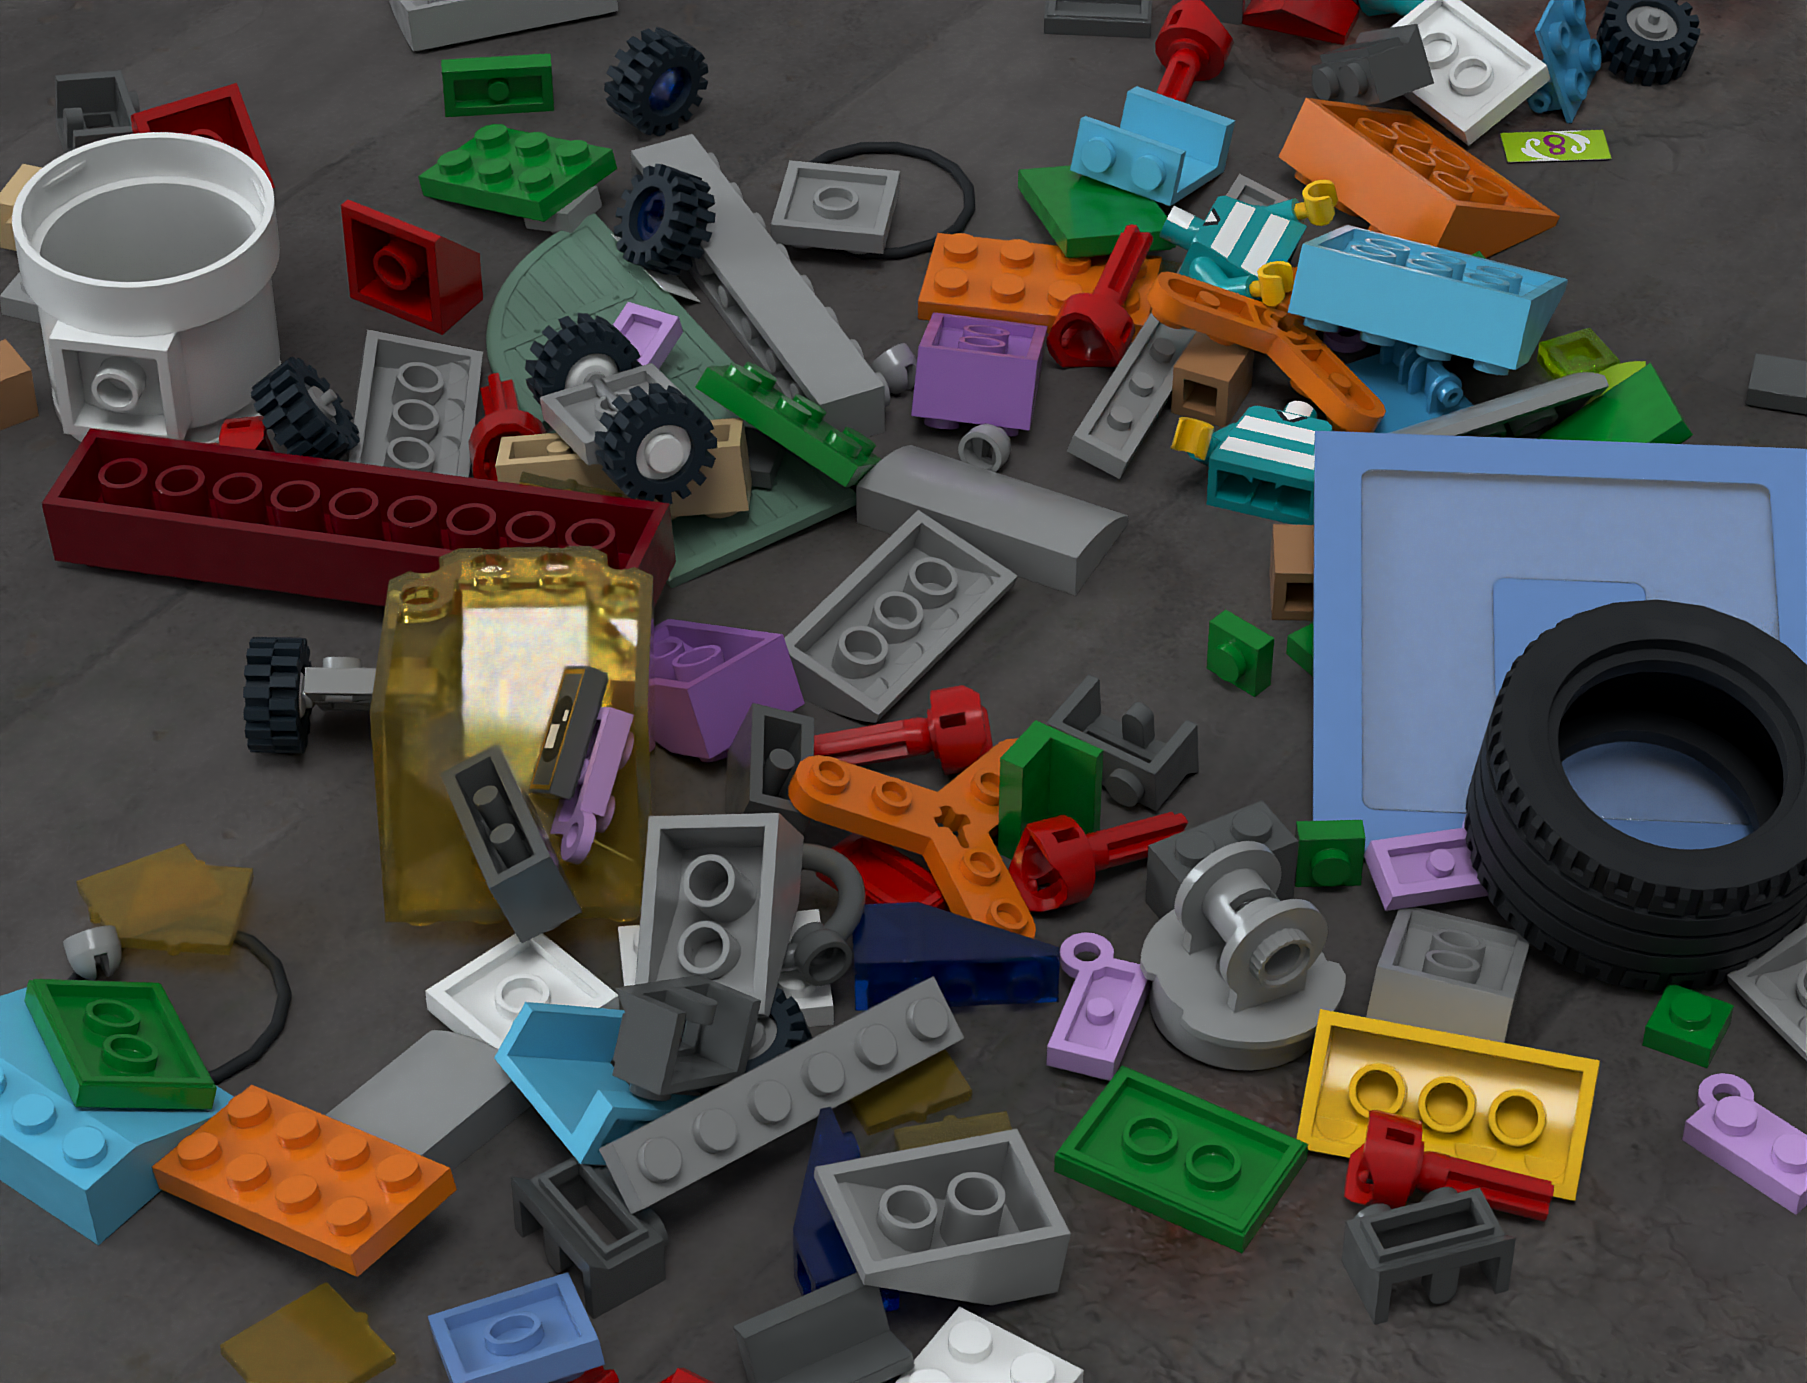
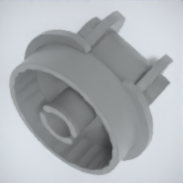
[1140,841,1346,1071]

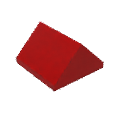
[131,83,275,189]

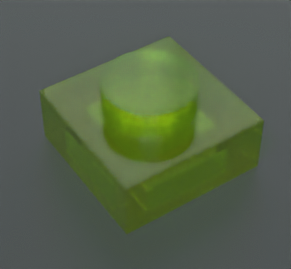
[1537,328,1620,380]

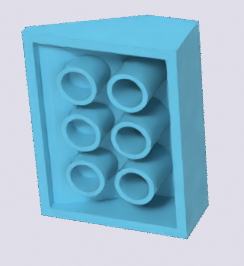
[1288,225,1568,375]
[0,987,234,1246]

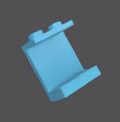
[1070,86,1236,206]
[494,1002,700,1165]

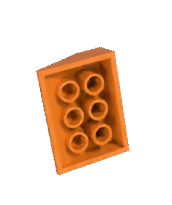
[1279,98,1560,258]

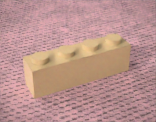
[495,418,752,520]

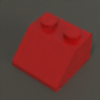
[341,199,483,335]

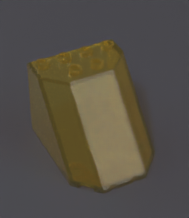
[370,546,656,926]

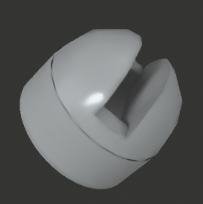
[869,343,917,394]
[958,423,1012,472]
[63,925,122,980]

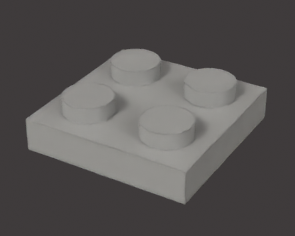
[771,160,900,254]

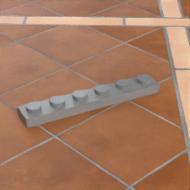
[599,976,964,1214]

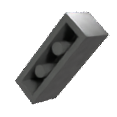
[440,743,582,944]

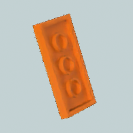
[918,233,1162,343]
[152,1084,457,1277]

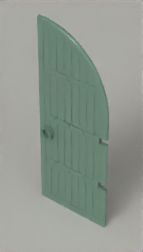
[486,213,856,588]

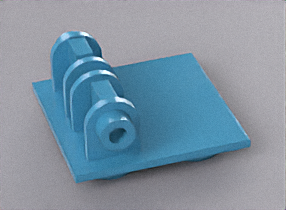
[1526,0,1601,123]
[1346,340,1474,433]

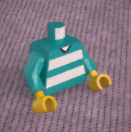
[1159,180,1338,306]
[1171,401,1332,525]

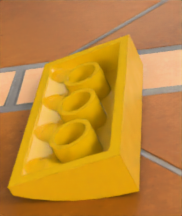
[1296,1009,1600,1201]

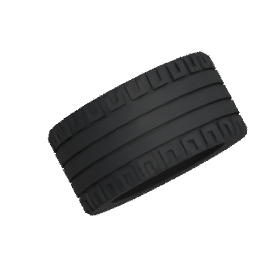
[1464,599,1807,991]

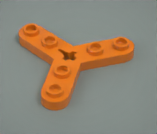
[1147,267,1386,433]
[788,738,1036,965]

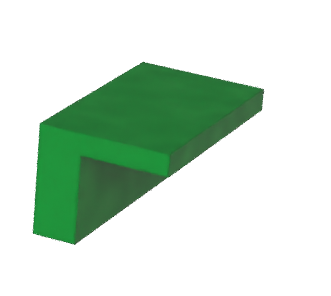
[441,53,554,117]
[998,720,1104,860]

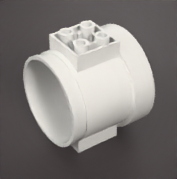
[12,132,281,444]

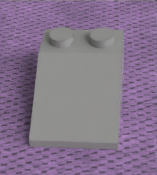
[635,813,804,1018]
[1366,907,1530,1043]
[814,1129,1071,1306]

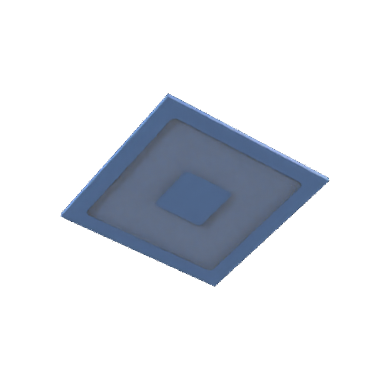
[1312,431,1807,853]

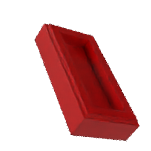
[816,833,951,941]

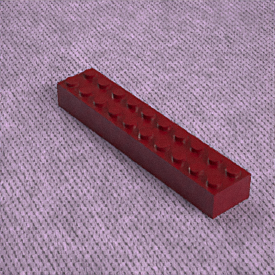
[42,428,676,641]

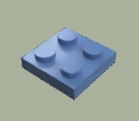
[428,1272,605,1383]

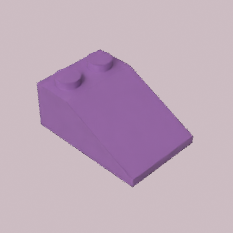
[911,312,1048,436]
[584,619,805,762]

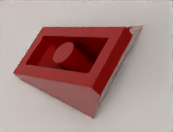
[1242,0,1360,45]

